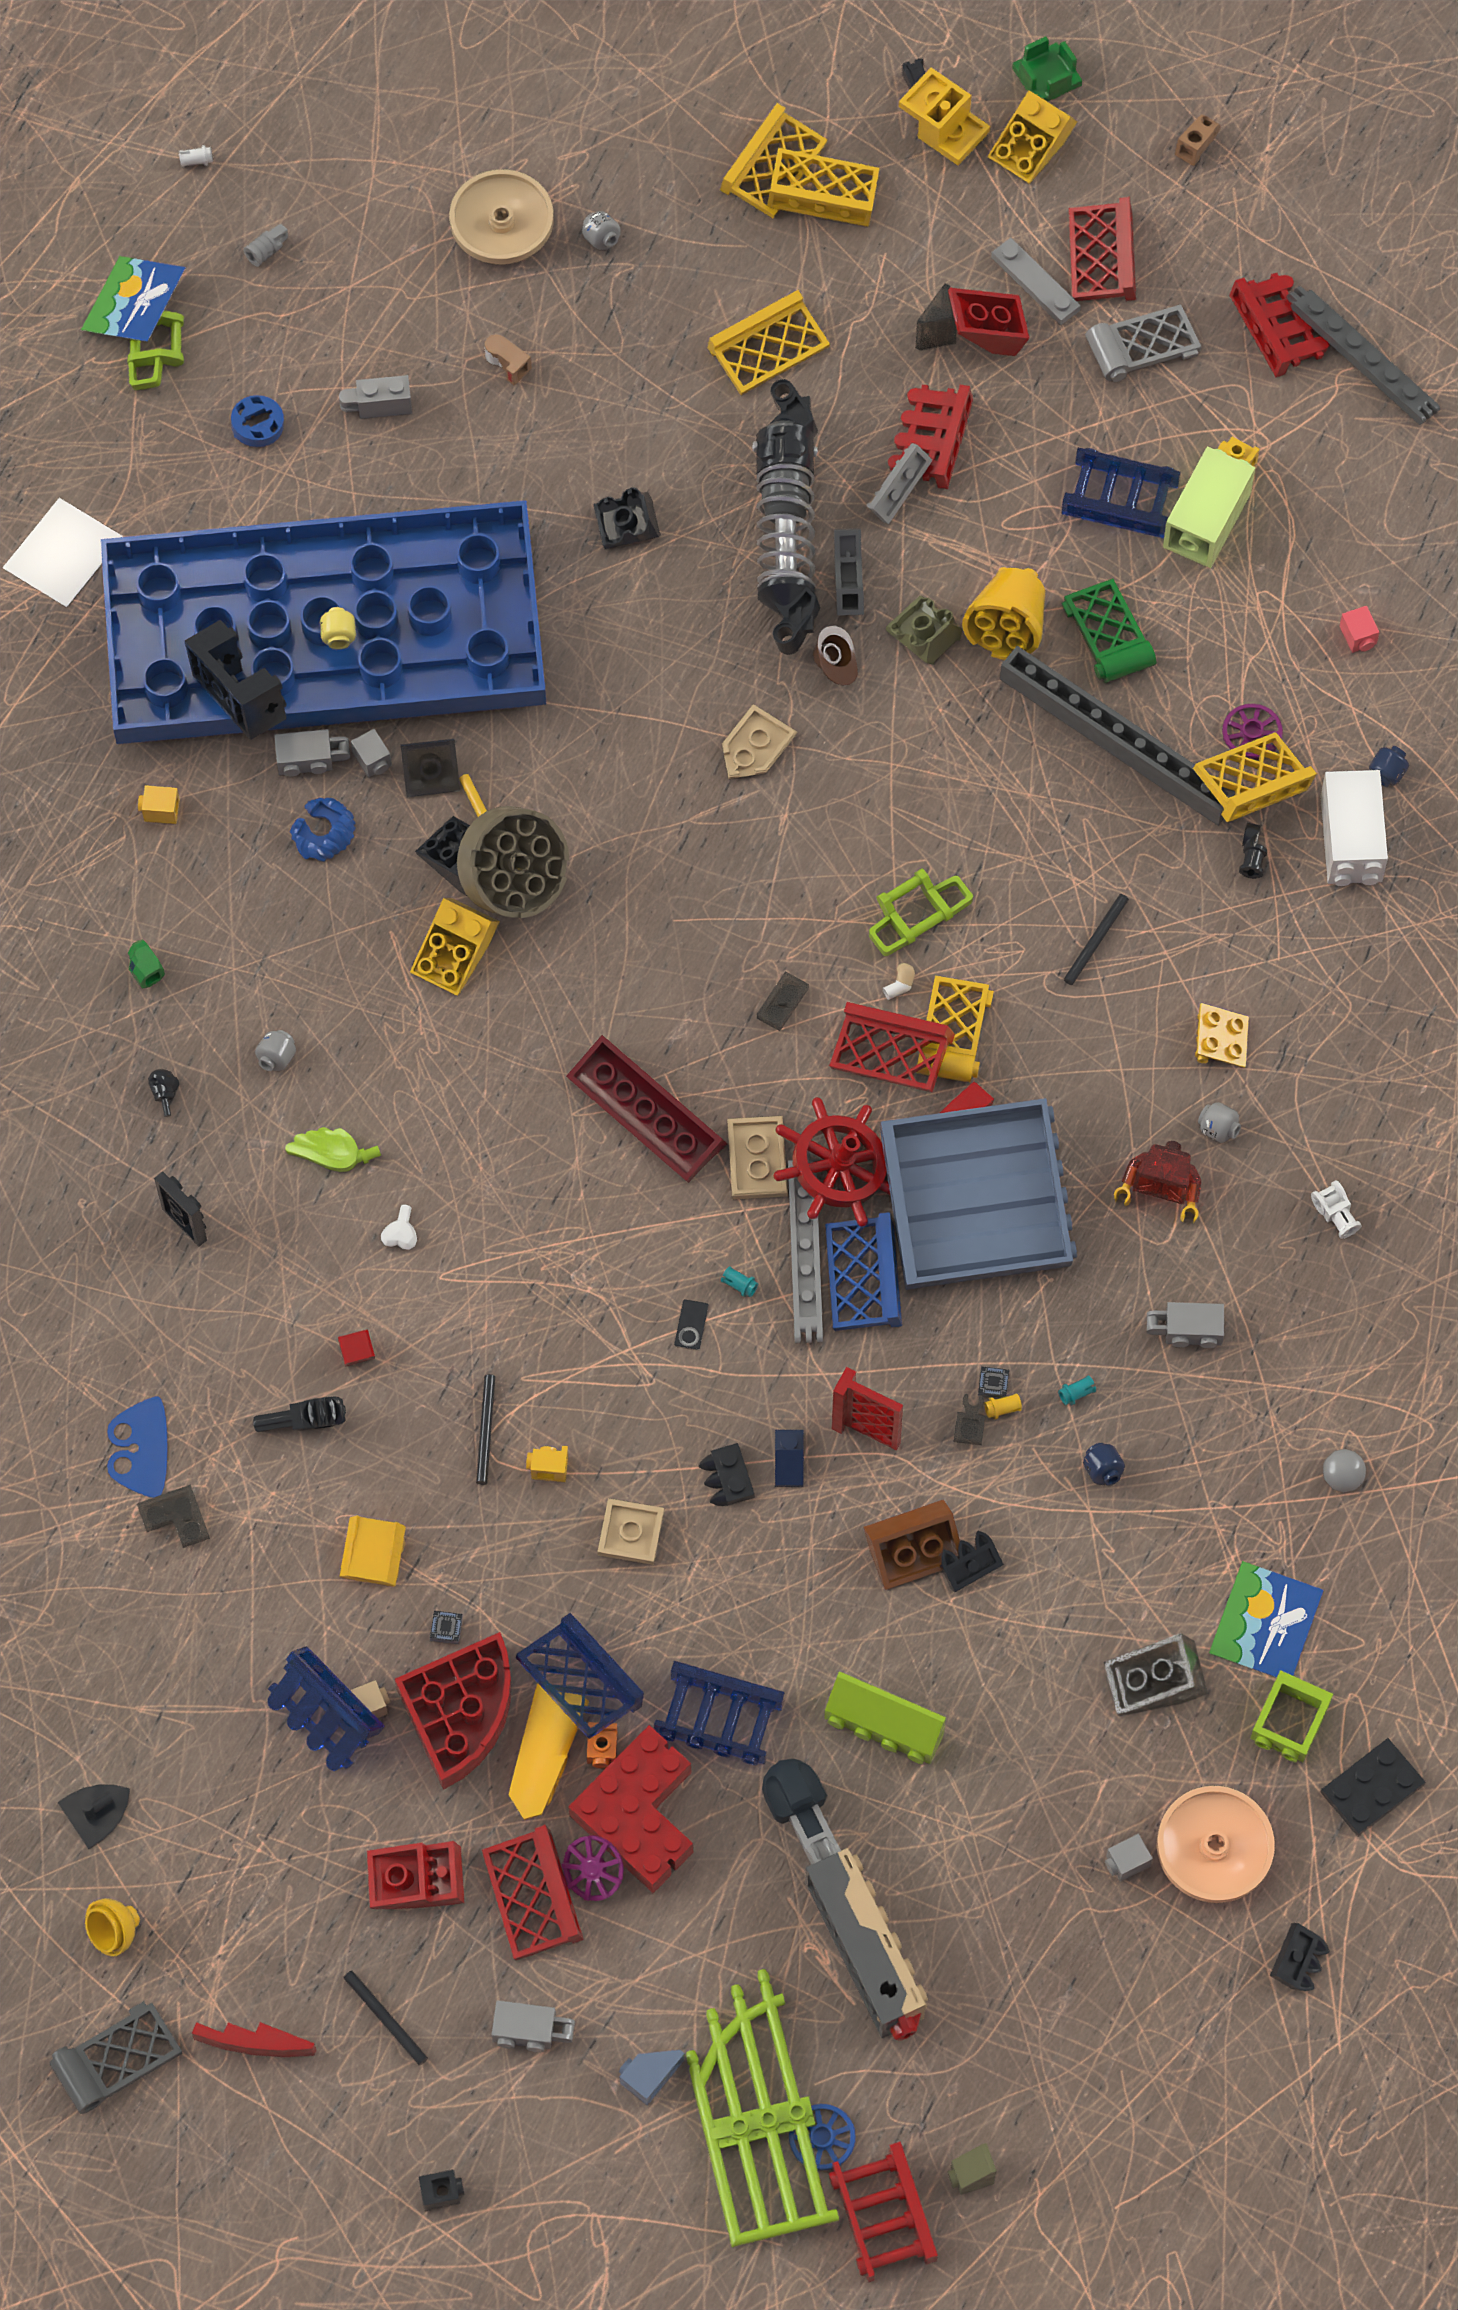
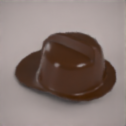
[813,626,858,686]

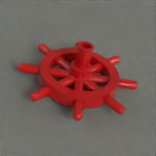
[773,1097,890,1227]

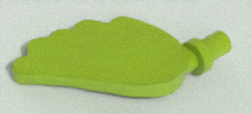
[285,1127,381,1172]

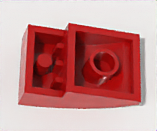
[367,1841,464,1909]

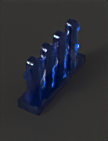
[268,1646,385,1771]

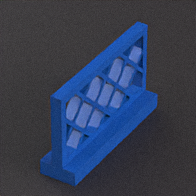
[825,1212,902,1331]

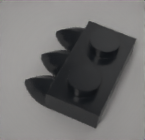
[698,1443,755,1506]
[940,1530,1004,1592]
[1270,1923,1329,1991]

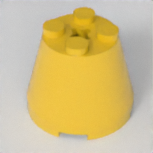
[962,567,1045,660]

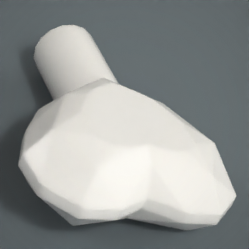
[381,1205,417,1250]

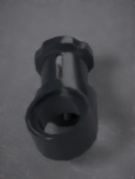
[1239,822,1268,879]

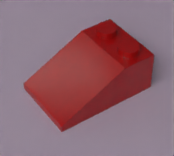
[948,287,1030,356]

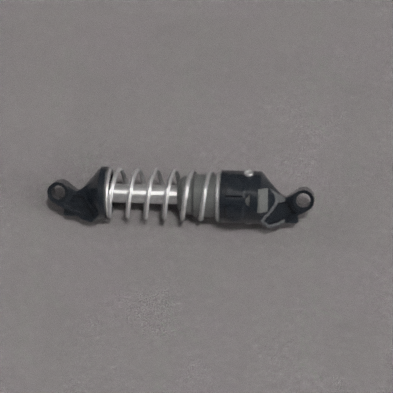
[752,379,821,655]

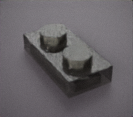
[757,971,809,1031]

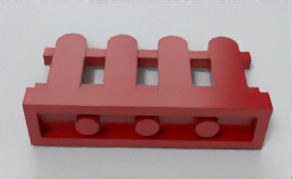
[1229,272,1329,378]
[888,384,973,489]

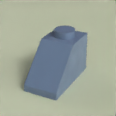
[619,2050,685,2106]

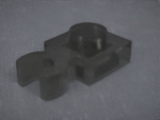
[953,1394,986,1446]

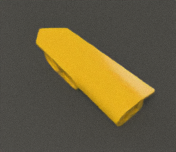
[508,1683,589,1820]

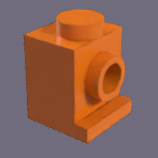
[587,1722,618,1768]

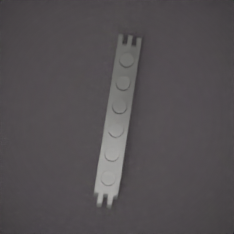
[788,1150,823,1343]

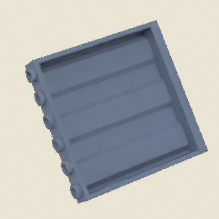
[880,1098,1077,1290]

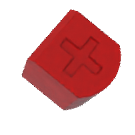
[338,1329,375,1367]

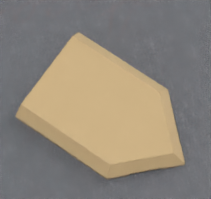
[722,704,797,779]

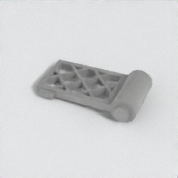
[1085,305,1201,382]

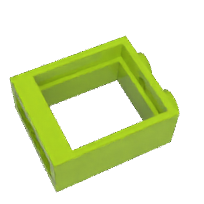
[1250,1670,1333,1763]

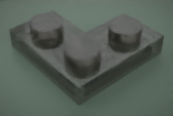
[137,1485,210,1548]

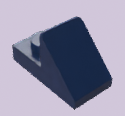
[775,1430,804,1487]

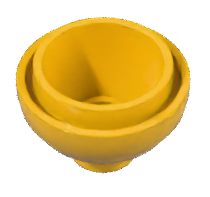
[85,1898,139,1957]

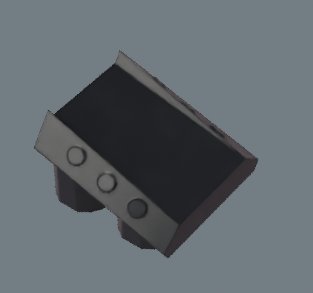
[593,487,661,549]

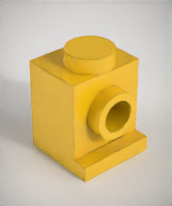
[1218,436,1260,466]
[526,1446,569,1482]

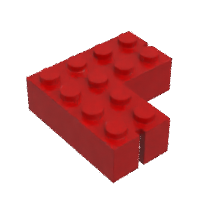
[568,1725,694,1894]

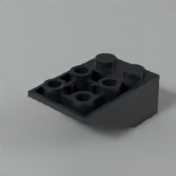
[415,816,470,896]

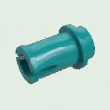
[721,1266,758,1297]
[1058,1375,1097,1405]

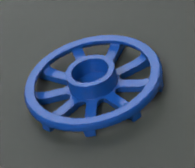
[789,2104,856,2171]

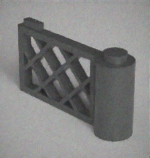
[50,2001,182,2114]

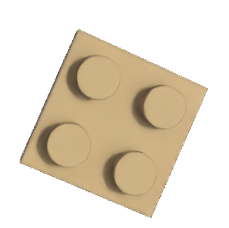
[598,1499,664,1565]

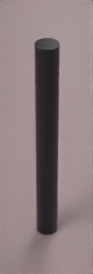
[1064,894,1129,985]
[476,1374,496,1485]
[343,1970,428,2066]

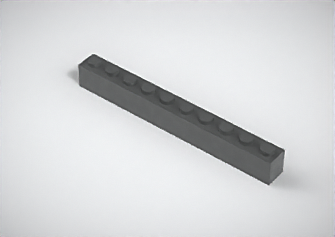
[1000,646,1235,826]

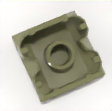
[886,595,963,665]

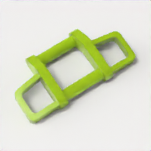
[127,310,184,390]
[869,868,973,956]

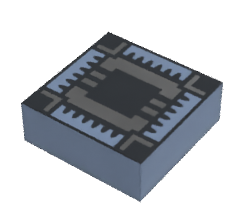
[978,1366,1009,1399]
[430,1611,463,1644]

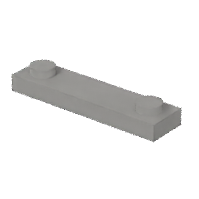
[991,238,1081,326]

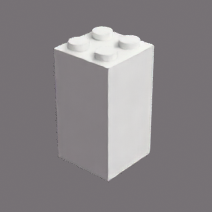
[1320,770,1388,886]

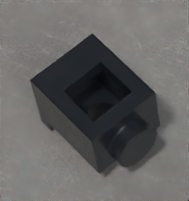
[418,2169,464,2212]

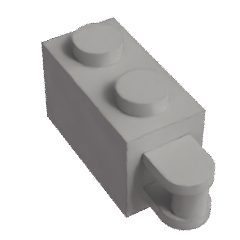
[339,375,412,419]
[274,729,350,777]
[1147,1302,1224,1348]
[492,2000,575,2052]

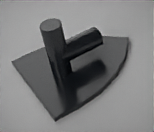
[58,1784,130,1849]

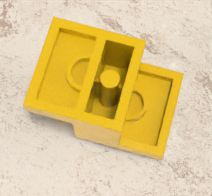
[899,68,991,166]

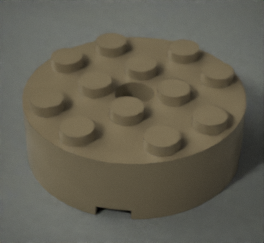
[457,806,569,918]

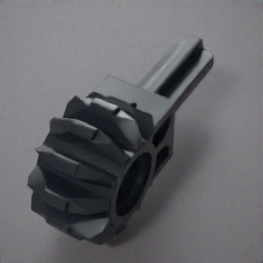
[253,1396,346,1432]

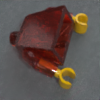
[1114,1141,1201,1223]

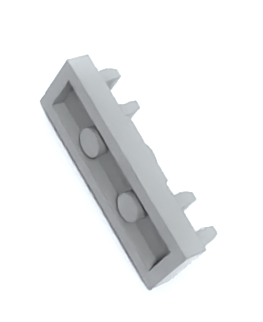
[867,443,932,524]

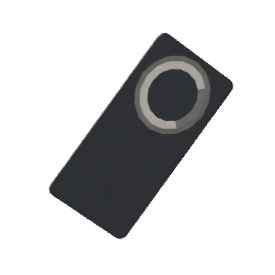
[674,1299,709,1350]

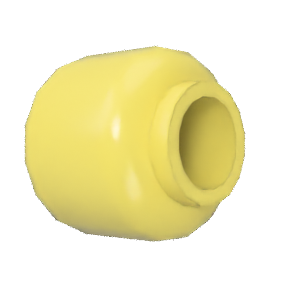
[320,607,356,649]

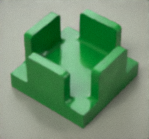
[1012,36,1082,102]

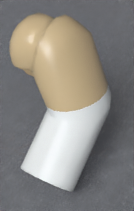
[883,963,915,1000]

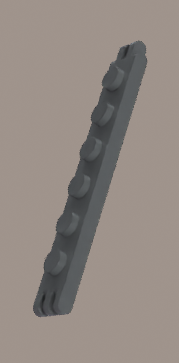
[1287,286,1440,425]

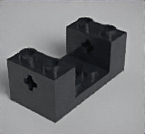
[184,620,287,740]

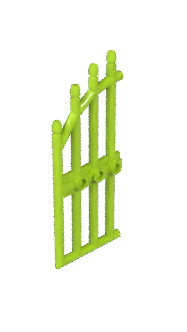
[686,1969,839,2247]

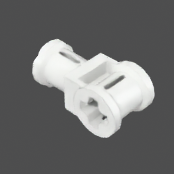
[1311,1180,1362,1239]

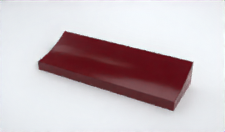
[566,1035,728,1183]

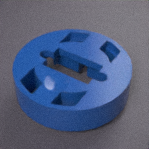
[231,395,284,447]

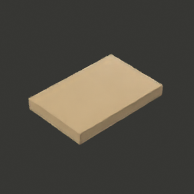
[727,1116,788,1200]

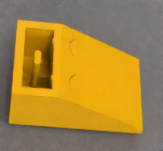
[987,90,1077,184]
[410,898,500,996]

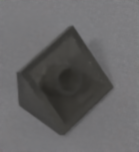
[916,283,957,350]
[401,739,460,797]

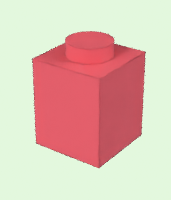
[1340,605,1379,653]

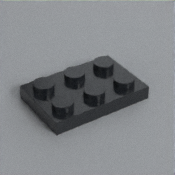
[154,1171,207,1247]
[1320,1738,1426,1837]

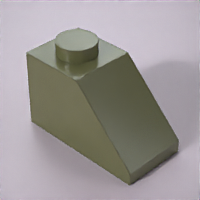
[947,2143,997,2195]

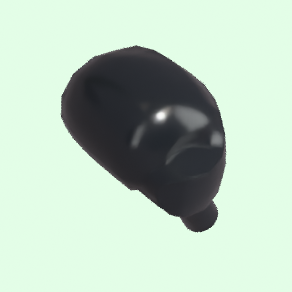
[148,1069,179,1117]

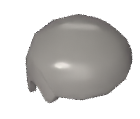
[1323,1449,1366,1493]

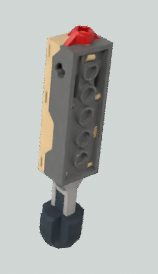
[762,1758,928,2041]

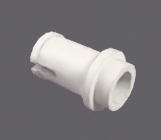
[179,145,213,167]

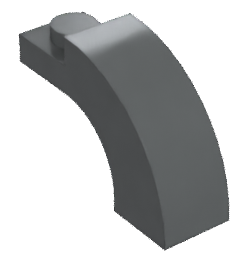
[834,528,864,615]

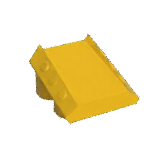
[339,1515,406,1587]

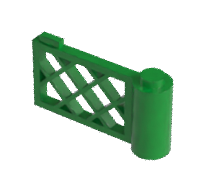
[1061,578,1157,683]

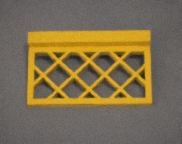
[720,103,828,219]
[767,148,880,227]
[707,290,830,395]
[1193,732,1317,823]

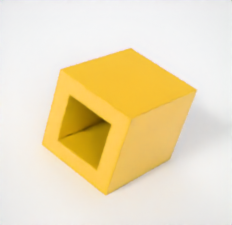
[138,785,180,824]

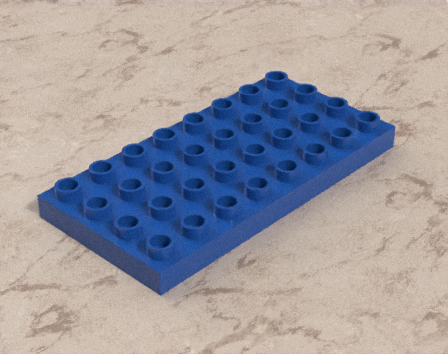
[101,500,546,744]

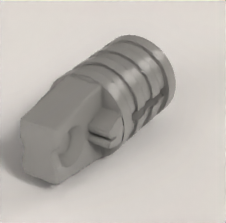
[243,224,288,267]

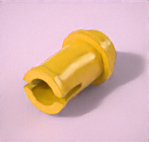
[984,1393,1022,1420]

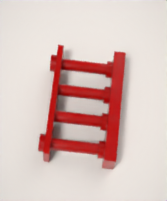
[828,2141,938,2283]

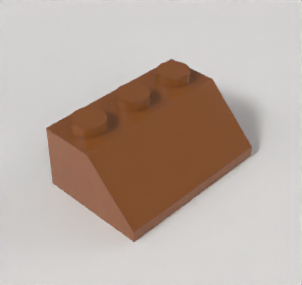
[863,1499,960,1590]

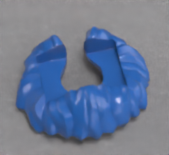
[290,797,356,862]

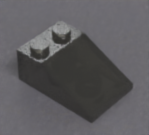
[1104,1633,1208,1716]

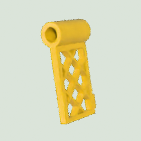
[916,976,994,1083]

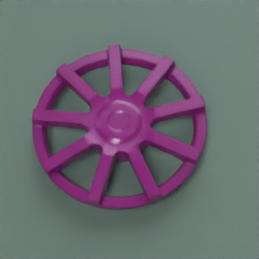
[1222,704,1283,760]
[561,1835,624,1901]

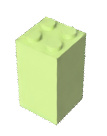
[1163,446,1255,568]

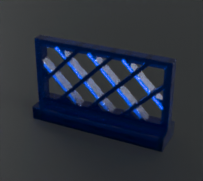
[516,1613,644,1739]

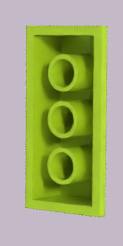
[824,1671,946,1764]

